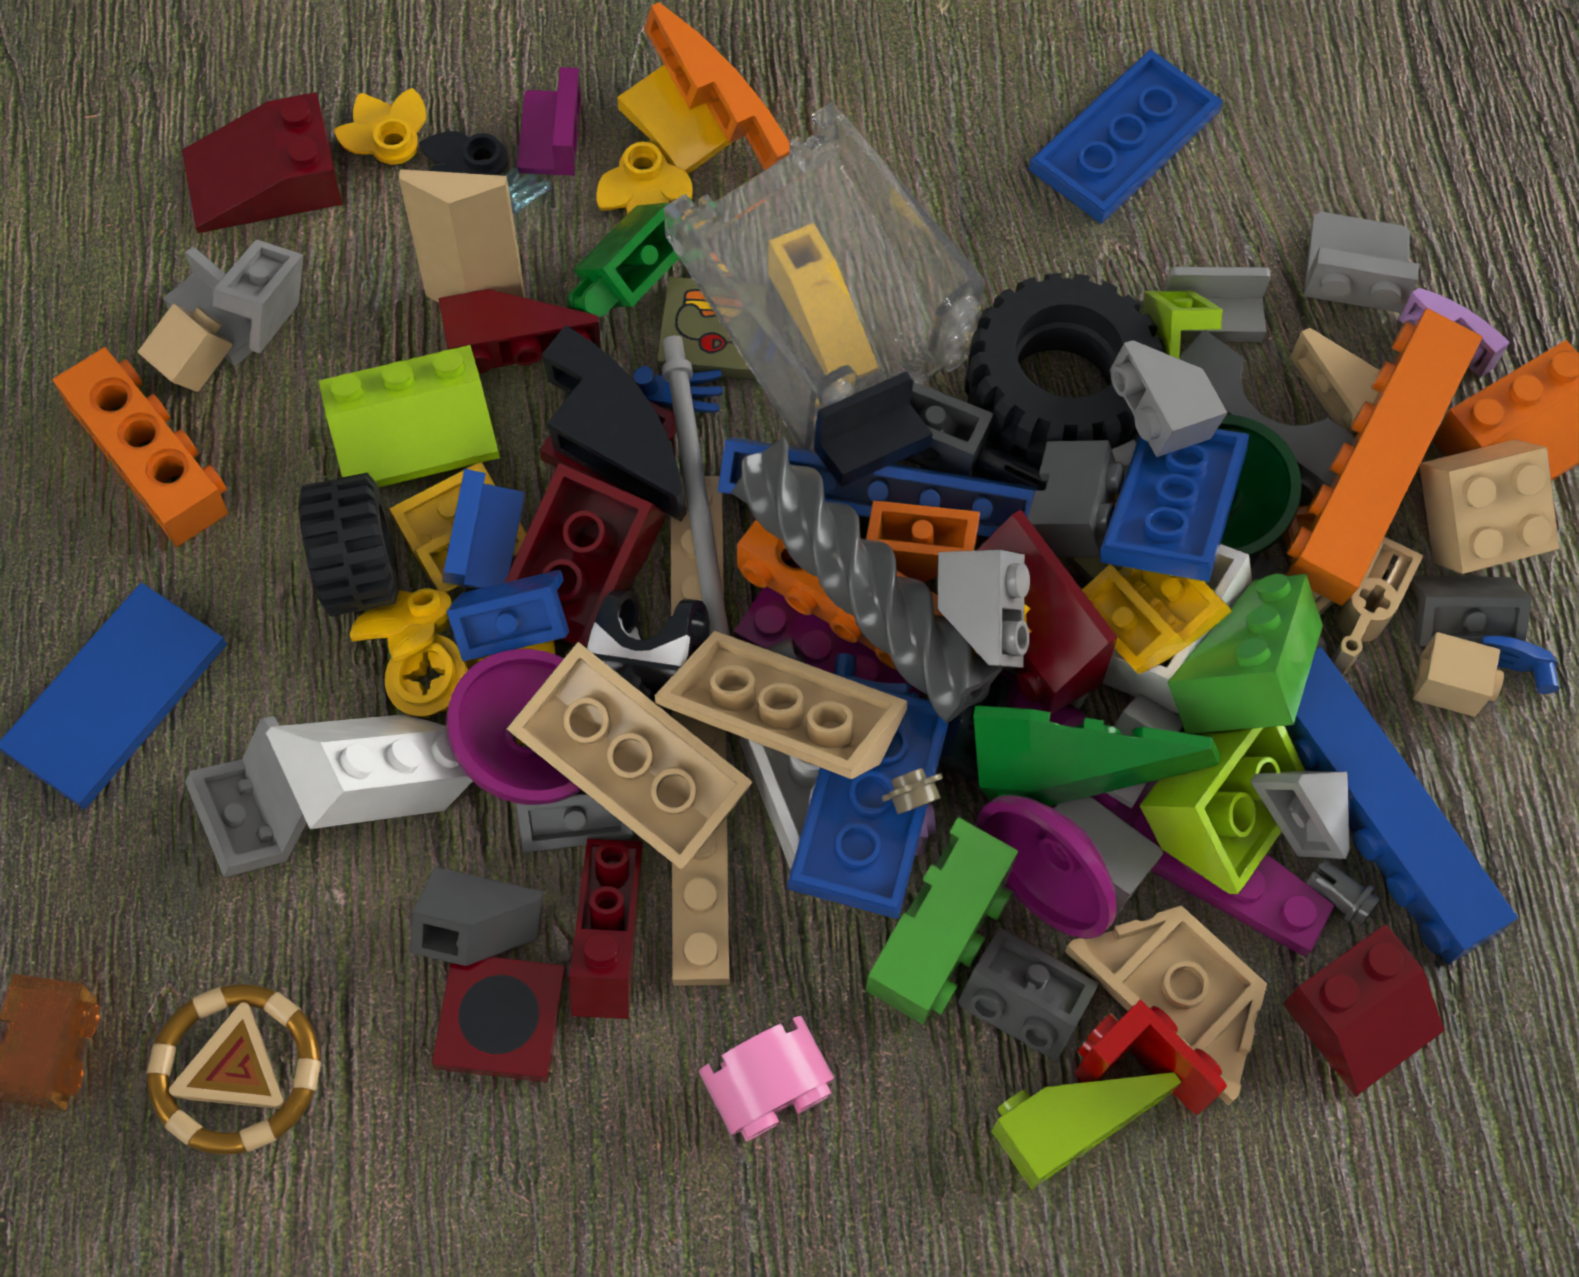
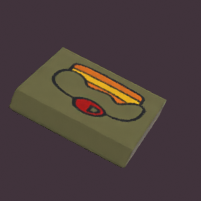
[657,277,767,379]

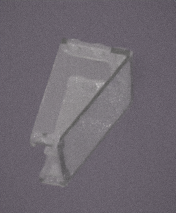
[664,101,986,450]

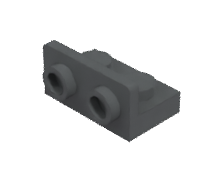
[958,927,1099,1060]

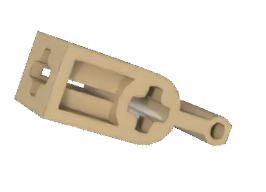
[1331,537,1424,676]

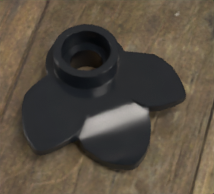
[419,131,508,175]

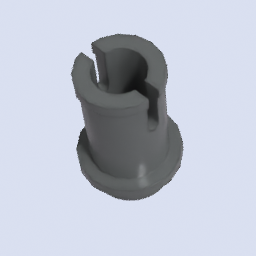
[1306,858,1381,926]

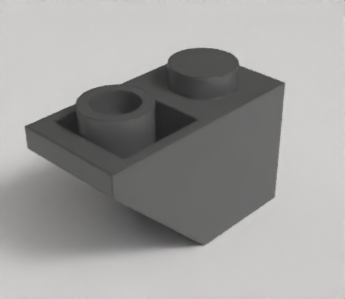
[411,867,544,966]

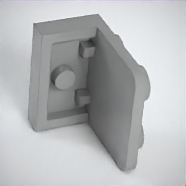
[1303,212,1419,313]
[185,716,307,877]

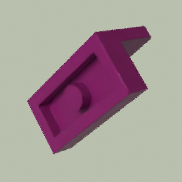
[517,67,582,176]

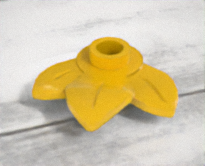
[334,88,427,165]
[596,142,693,214]
[349,588,453,662]

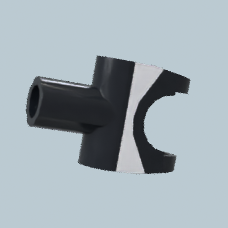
[587,589,710,706]

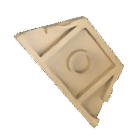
[1065,905,1267,1106]

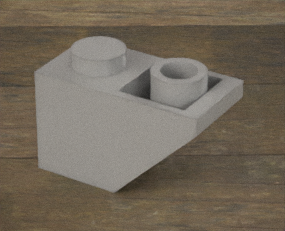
[1109,340,1227,457]
[938,550,1030,667]

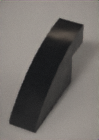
[542,325,687,522]

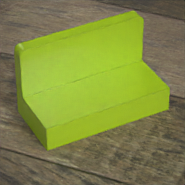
[1143,290,1223,359]

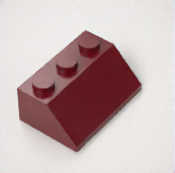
[976,510,1118,715]

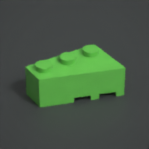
[1168,574,1323,734]

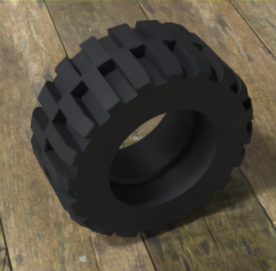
[965,273,1166,466]

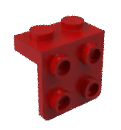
[1074,999,1227,1115]

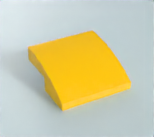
[617,65,734,174]
[389,463,526,593]
[1082,564,1232,674]

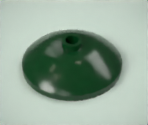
[1217,415,1302,558]

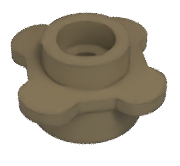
[881,768,943,815]

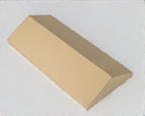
[399,169,525,303]
[655,630,907,779]
[507,642,753,870]

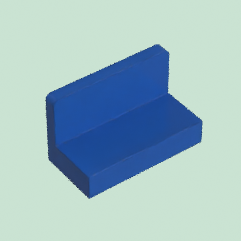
[442,469,524,589]
[447,570,569,661]

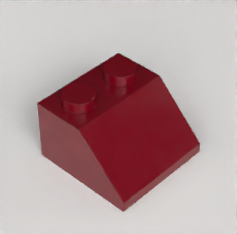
[1283,924,1445,1097]

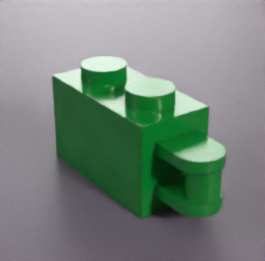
[567,203,695,317]

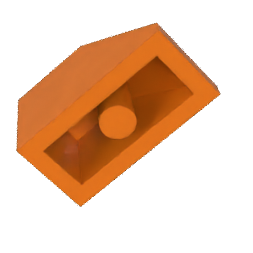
[866,500,980,582]

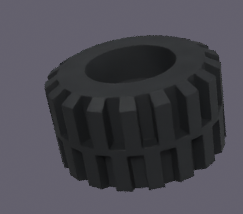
[298,472,399,617]

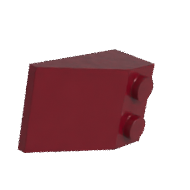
[182,92,343,233]
[504,463,667,648]

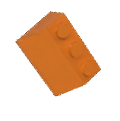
[1432,340,1579,481]

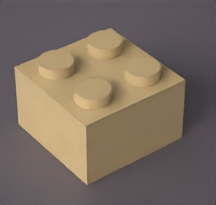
[1420,439,1559,574]

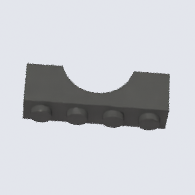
[1179,330,1355,504]

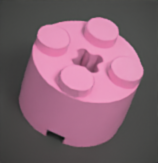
[698,1016,835,1142]

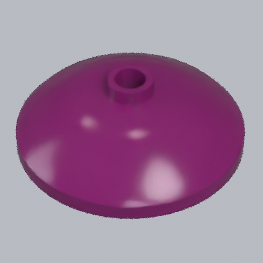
[446,649,582,805]
[977,795,1116,939]

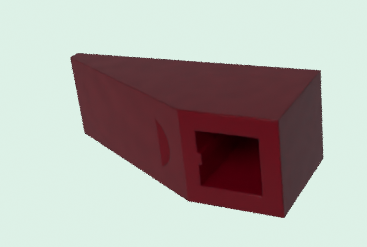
[438,289,601,374]
[569,839,643,1019]

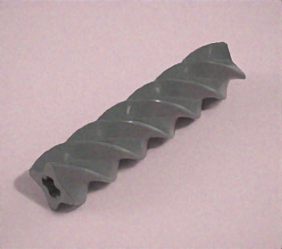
[731,437,1004,723]

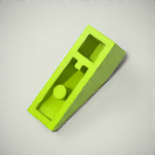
[991,1072,1181,1190]

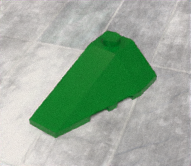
[973,706,1220,806]

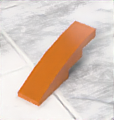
[644,2,794,177]

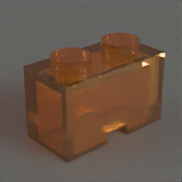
[0,974,99,1111]

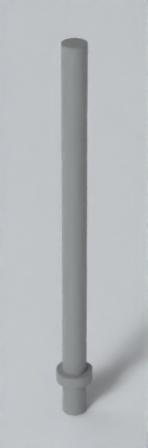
[662,335,729,636]

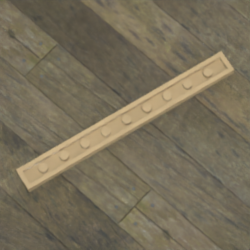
[671,476,730,986]

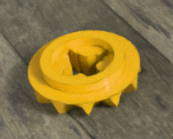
[385,634,469,720]

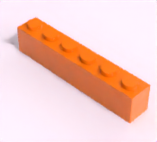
[1286,308,1483,606]

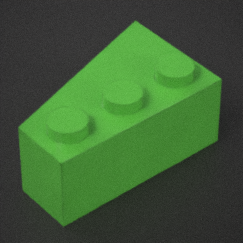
[865,817,1018,1025]

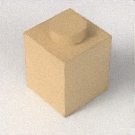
[137,303,234,392]
[1412,632,1504,717]

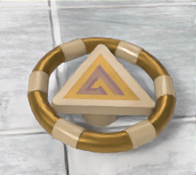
[147,984,321,1155]

